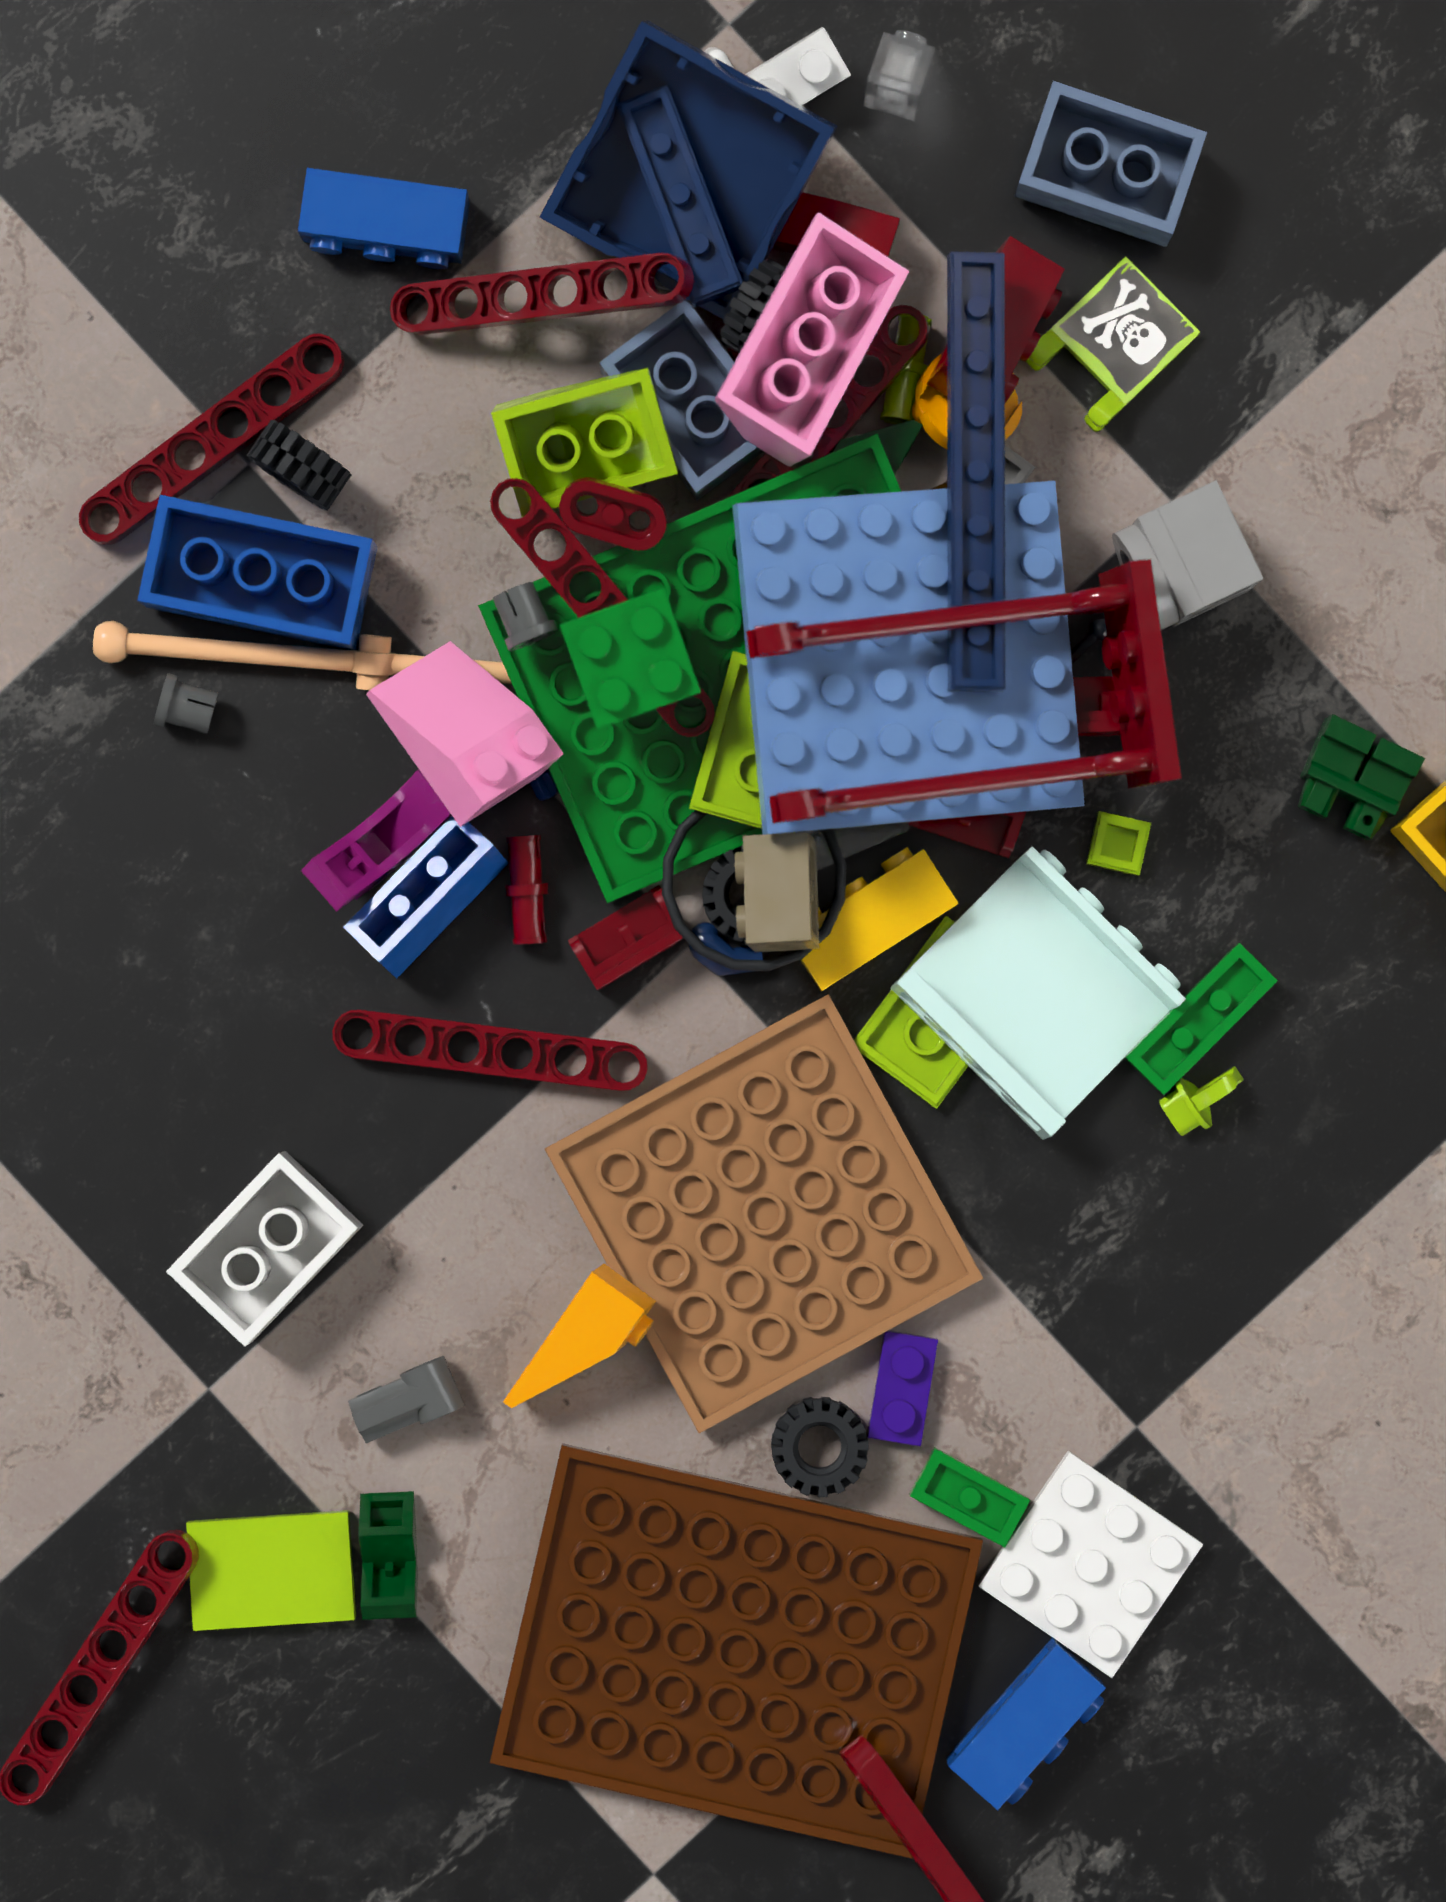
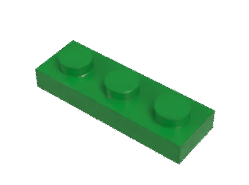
[1124,943,1278,1095]

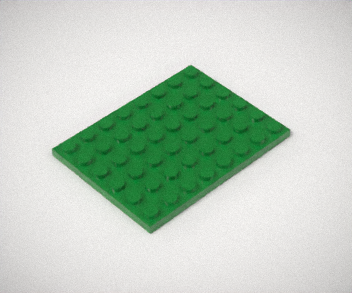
[478,434,902,903]

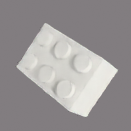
[166,1151,363,1346]

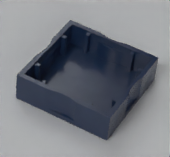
[540,20,838,319]

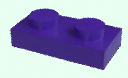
[867,1330,938,1446]

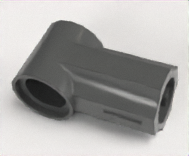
[348,1356,465,1443]

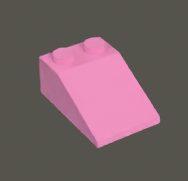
[366,641,564,827]

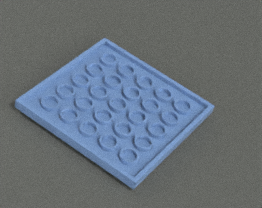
[733,481,1085,835]

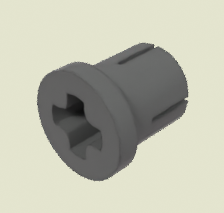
[493,582,559,651]
[153,673,218,734]

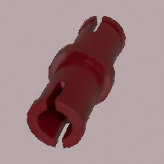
[505,835,548,944]

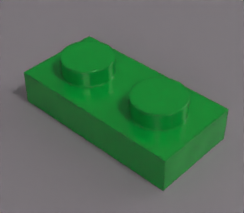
[909,1447,1030,1548]

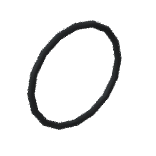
[662,810,846,971]

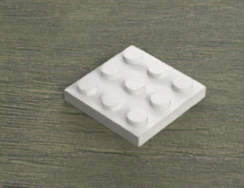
[977,1451,1203,1678]

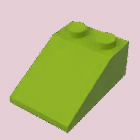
[491,368,678,517]

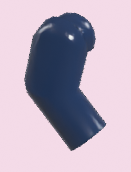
[689,922,763,976]

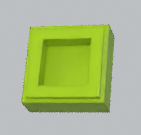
[1086,811,1151,876]

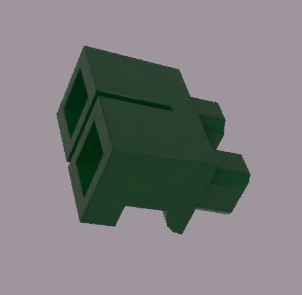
[1298,714,1426,840]

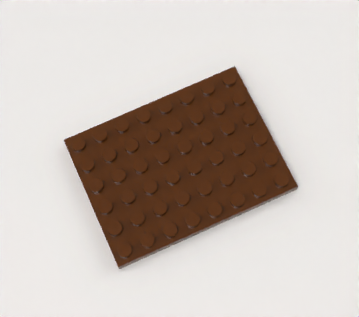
[490,1443,983,1859]

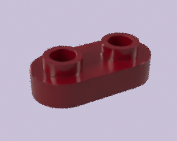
[559,477,667,550]

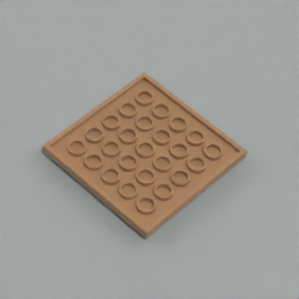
[545,994,983,1433]

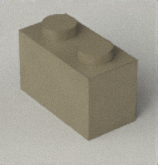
[735,832,819,952]

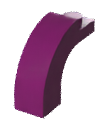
[301,769,452,911]

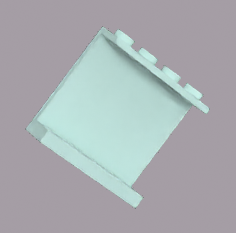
[890,846,1186,1140]

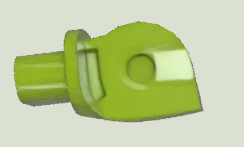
[1159,1066,1244,1136]

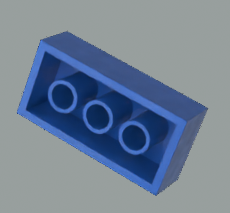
[137,495,378,650]

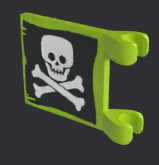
[1026,257,1201,432]

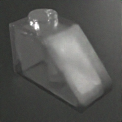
[863,30,935,121]

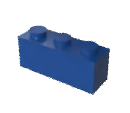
[298,168,470,269]
[343,816,509,979]
[946,1637,1106,1810]

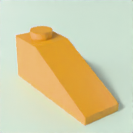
[503,1264,656,1408]

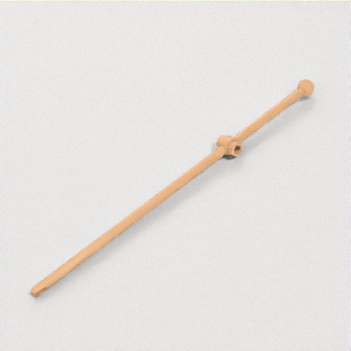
[93,621,512,690]

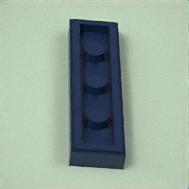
[617,84,743,308]

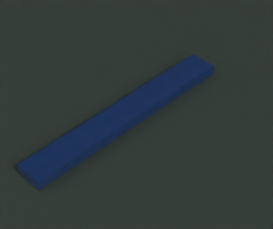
[947,251,1005,692]

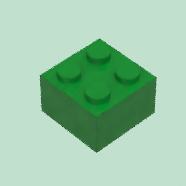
[560,587,701,729]

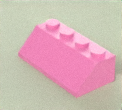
[714,213,910,467]

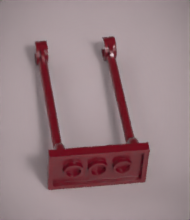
[746,559,1181,824]

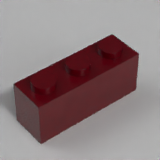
[927,236,1065,403]

